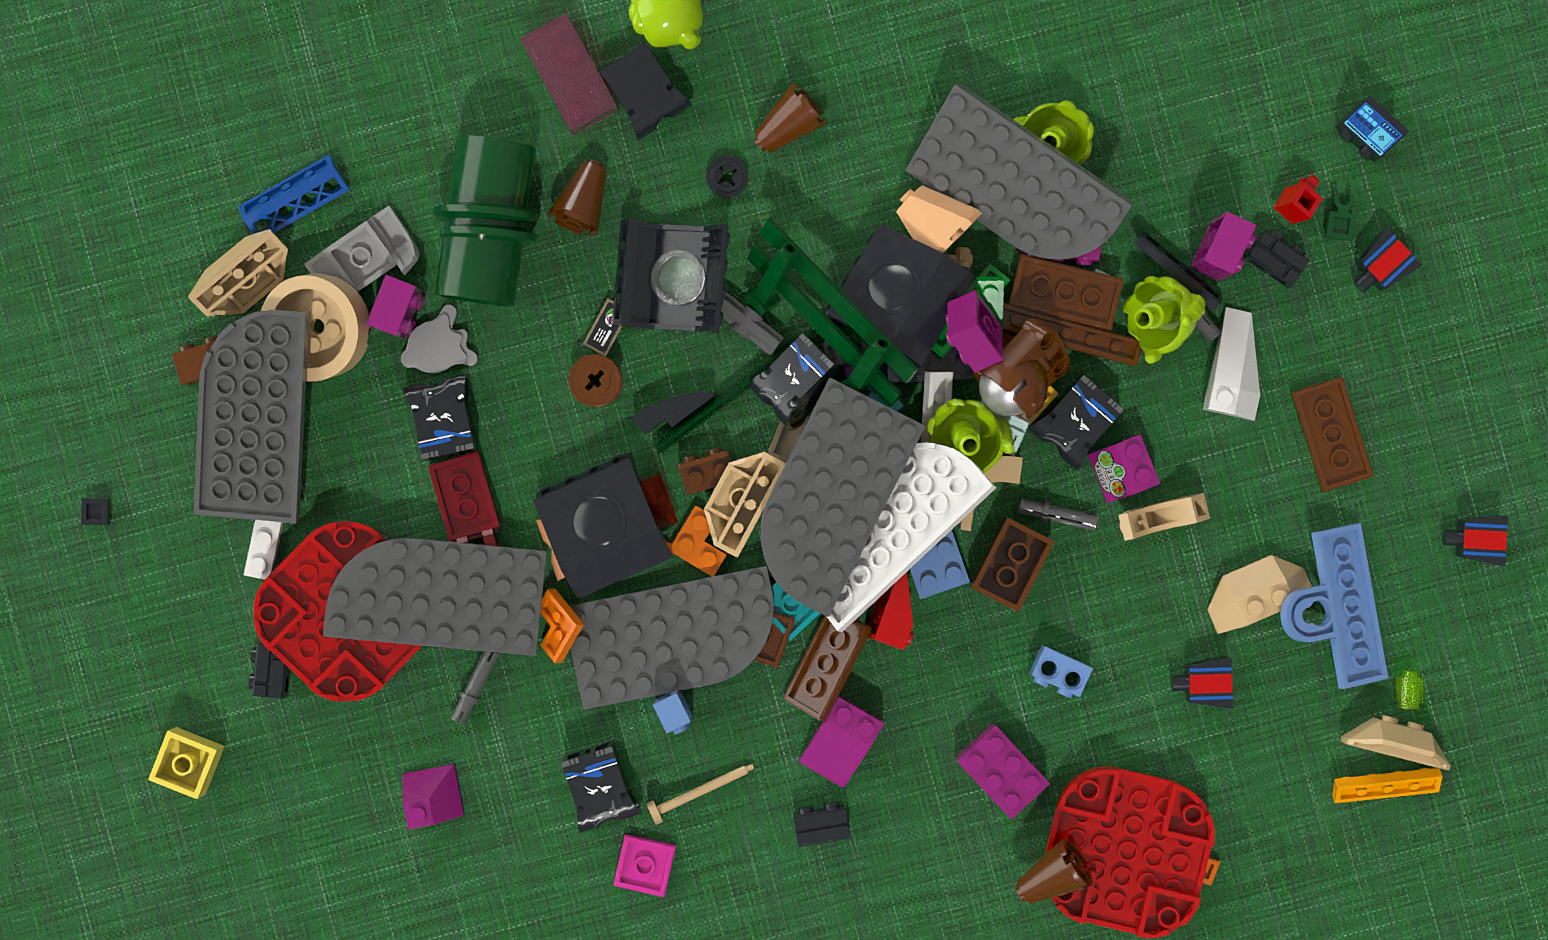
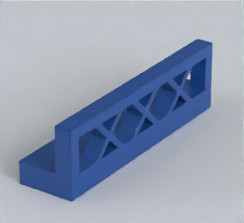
[239,155,349,234]

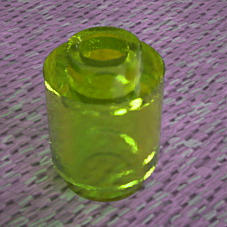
[1395,670,1424,709]

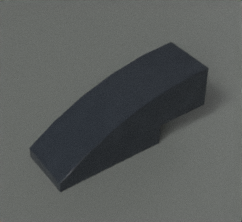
[632,392,715,435]

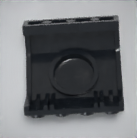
[826,224,975,366]
[533,451,674,599]

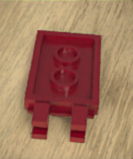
[428,451,501,546]

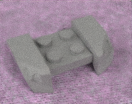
[304,205,420,292]

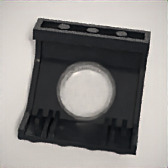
[612,218,730,333]

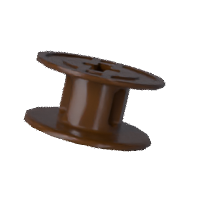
[568,354,623,407]

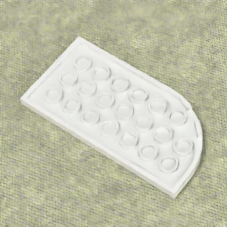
[826,442,996,632]

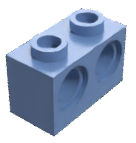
[1029,645,1093,698]
[653,689,693,734]

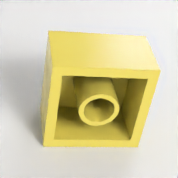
[148,727,225,799]

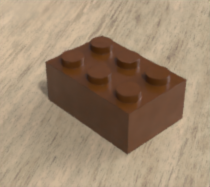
[969,517,1055,612]

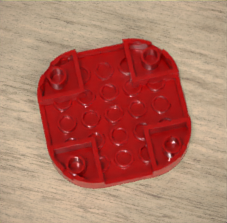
[253,521,422,702]
[1045,766,1215,938]

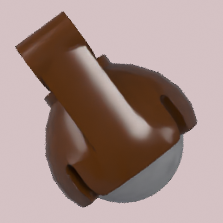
[974,317,1070,420]

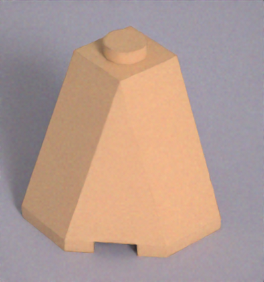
[896,185,982,253]

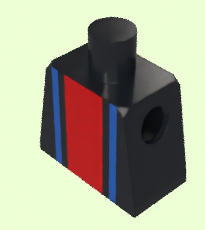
[1353,228,1422,293]
[1442,515,1508,566]
[1170,656,1233,708]

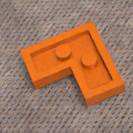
[672,505,727,576]
[540,588,584,663]

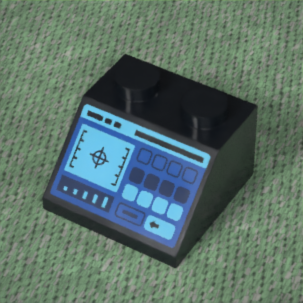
[1335,95,1409,162]

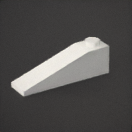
[1202,307,1260,421]

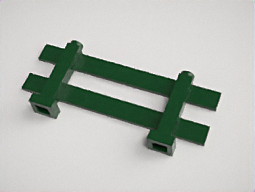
[744,218,918,407]

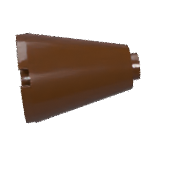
[754,82,828,153]
[548,160,607,236]
[1016,838,1093,904]

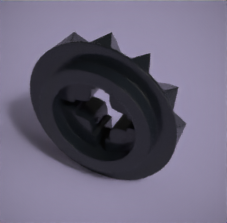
[706,156,748,198]

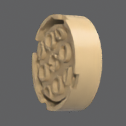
[261,273,371,381]

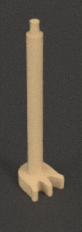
[646,764,754,825]

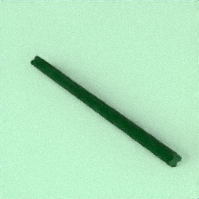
[651,324,837,455]

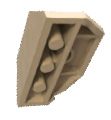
[188,229,288,316]
[704,452,786,558]
[1207,555,1312,634]
[1340,715,1451,770]

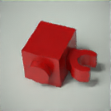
[1274,174,1323,224]

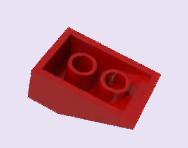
[868,572,914,650]

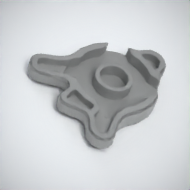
[401,305,478,374]

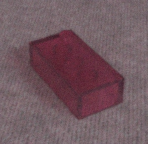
[520,13,619,136]

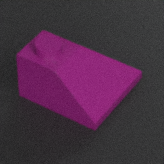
[403,764,464,830]

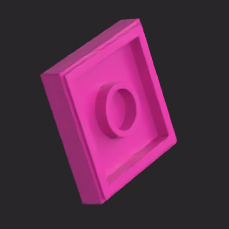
[613,833,676,897]

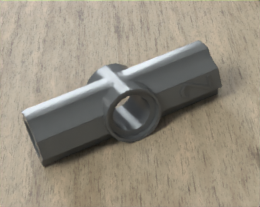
[721,292,784,356]

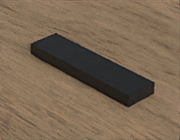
[1134,231,1223,312]

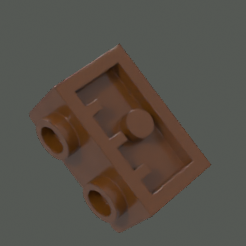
[678,447,732,495]

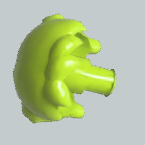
[629,0,703,49]
[1013,100,1094,165]
[1123,276,1206,364]
[927,399,1015,473]

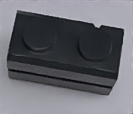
[1244,230,1310,288]
[248,642,290,699]
[793,801,850,847]

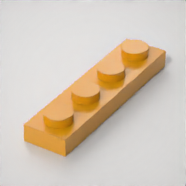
[1332,768,1442,803]

